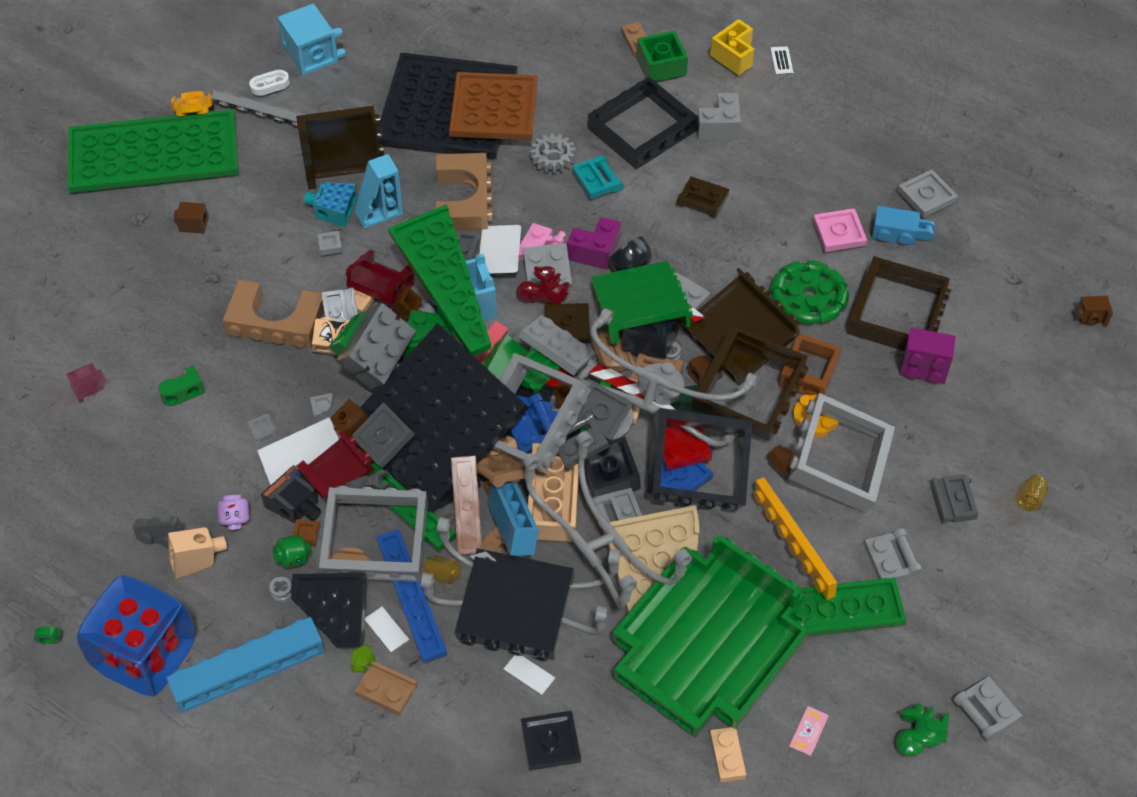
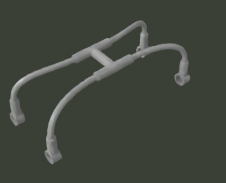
[578,308,759,447]
[522,431,692,609]
[420,517,621,634]

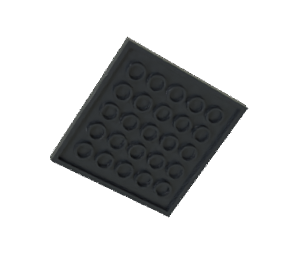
[377,52,518,159]
[361,323,529,512]

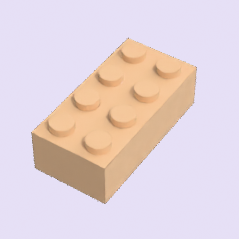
[528,443,579,542]

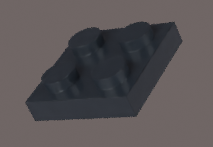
[521,711,581,771]

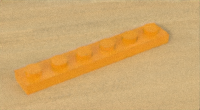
[753,477,837,600]

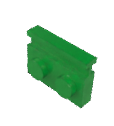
[521,348,561,394]

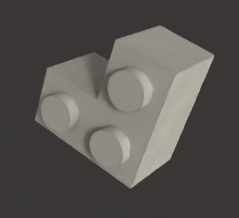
[697,93,741,140]

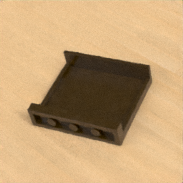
[296,106,384,190]
[679,268,800,386]

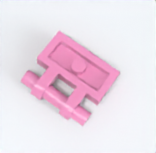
[519,223,566,261]

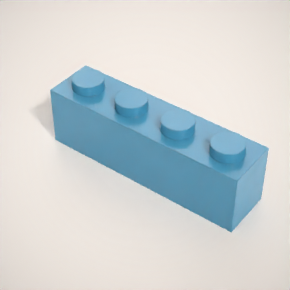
[488,481,539,557]

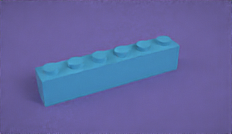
[166,617,325,713]

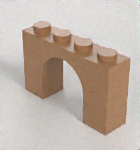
[436,153,492,231]
[222,280,324,348]

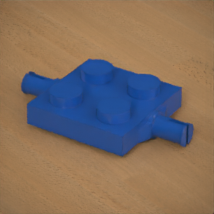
[646,449,713,503]

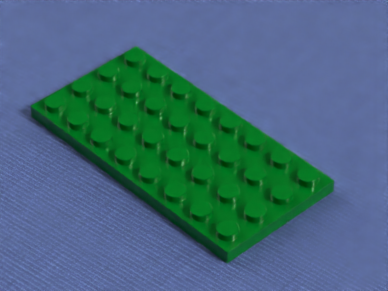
[68,109,239,193]

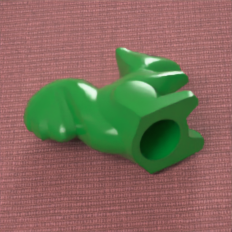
[895,703,950,757]

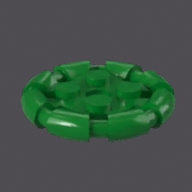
[770,260,849,325]

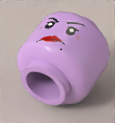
[217,494,250,530]

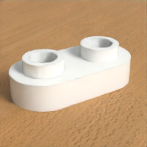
[249,70,290,96]

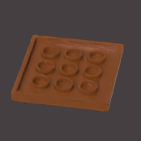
[449,72,538,140]

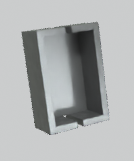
[336,302,416,389]

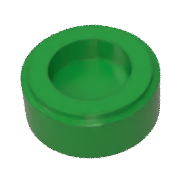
[34,626,61,644]

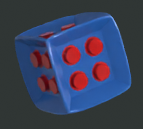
[77,575,195,697]

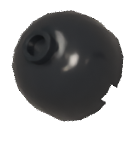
[608,236,652,272]

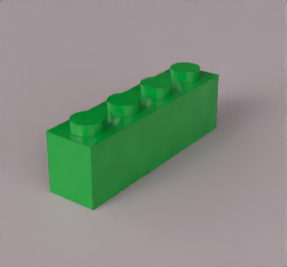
[483,334,527,380]

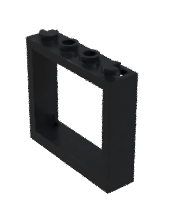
[588,77,698,170]
[647,408,752,511]

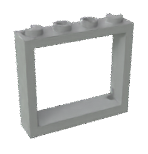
[492,353,591,473]
[788,393,895,513]
[319,486,428,582]

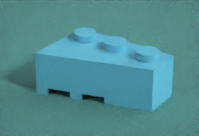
[354,154,403,229]

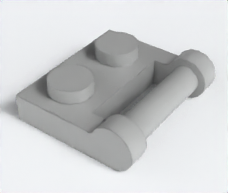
[592,488,642,535]
[863,529,923,582]
[953,676,1023,741]

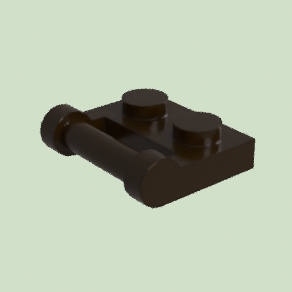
[676,176,730,218]

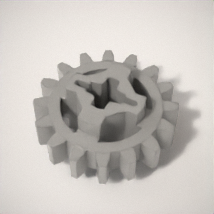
[531,133,576,173]

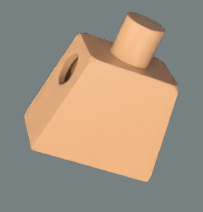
[168,527,227,579]

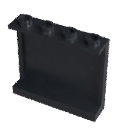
[455,548,575,661]

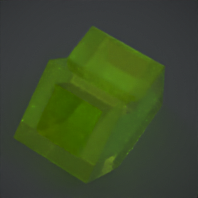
[350,643,376,673]

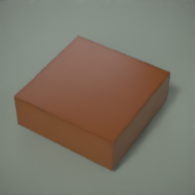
[292,519,321,547]

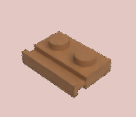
[590,331,635,372]
[355,661,418,716]

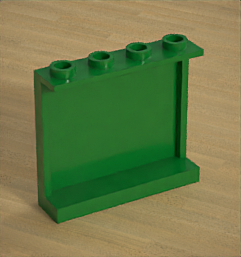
[591,261,693,344]

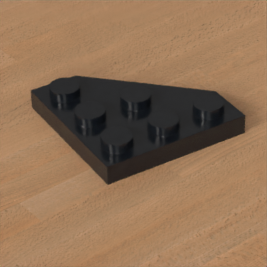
[291,572,367,649]

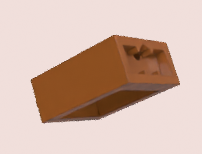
[779,334,842,395]

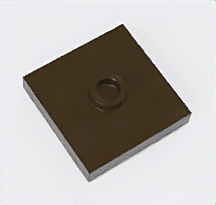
[544,303,590,343]

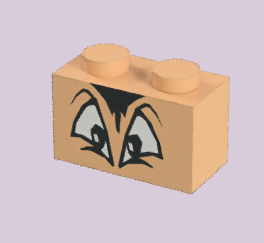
[311,317,350,355]

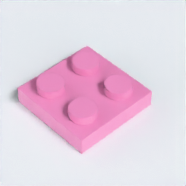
[813,208,867,252]

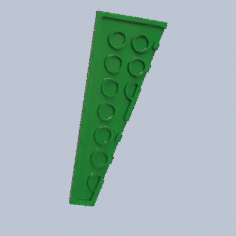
[388,204,491,356]

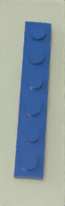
[376,529,447,664]

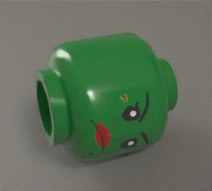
[273,535,311,569]

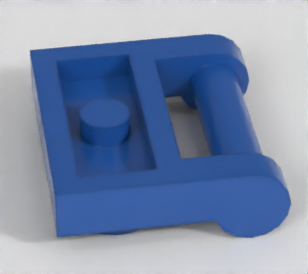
[510,393,552,453]

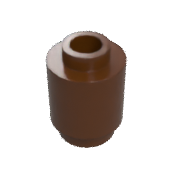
[768,445,794,479]

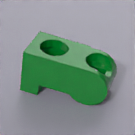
[158,365,205,406]

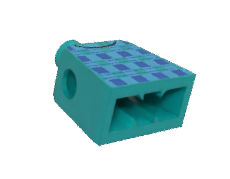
[304,182,358,228]

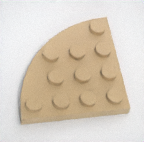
[603,505,699,614]

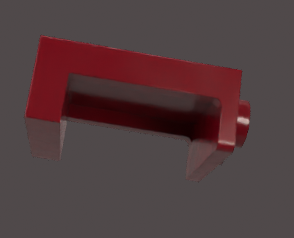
[346,250,415,305]
[296,431,374,503]

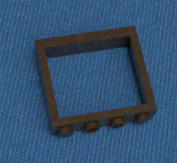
[847,256,951,351]
[692,325,809,441]

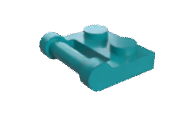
[572,155,624,200]

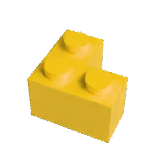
[710,19,755,75]

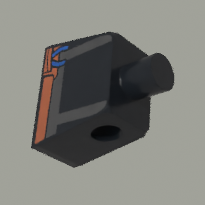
[261,465,321,523]

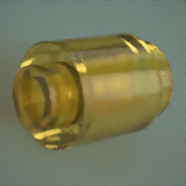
[1018,475,1049,511]
[424,556,462,584]

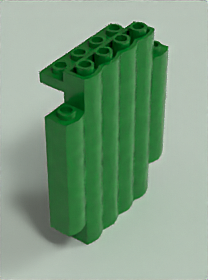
[613,534,809,737]

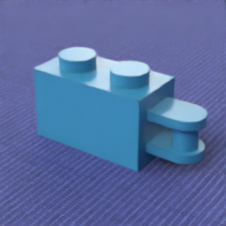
[872,206,935,245]

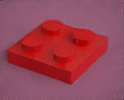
[663,425,712,470]

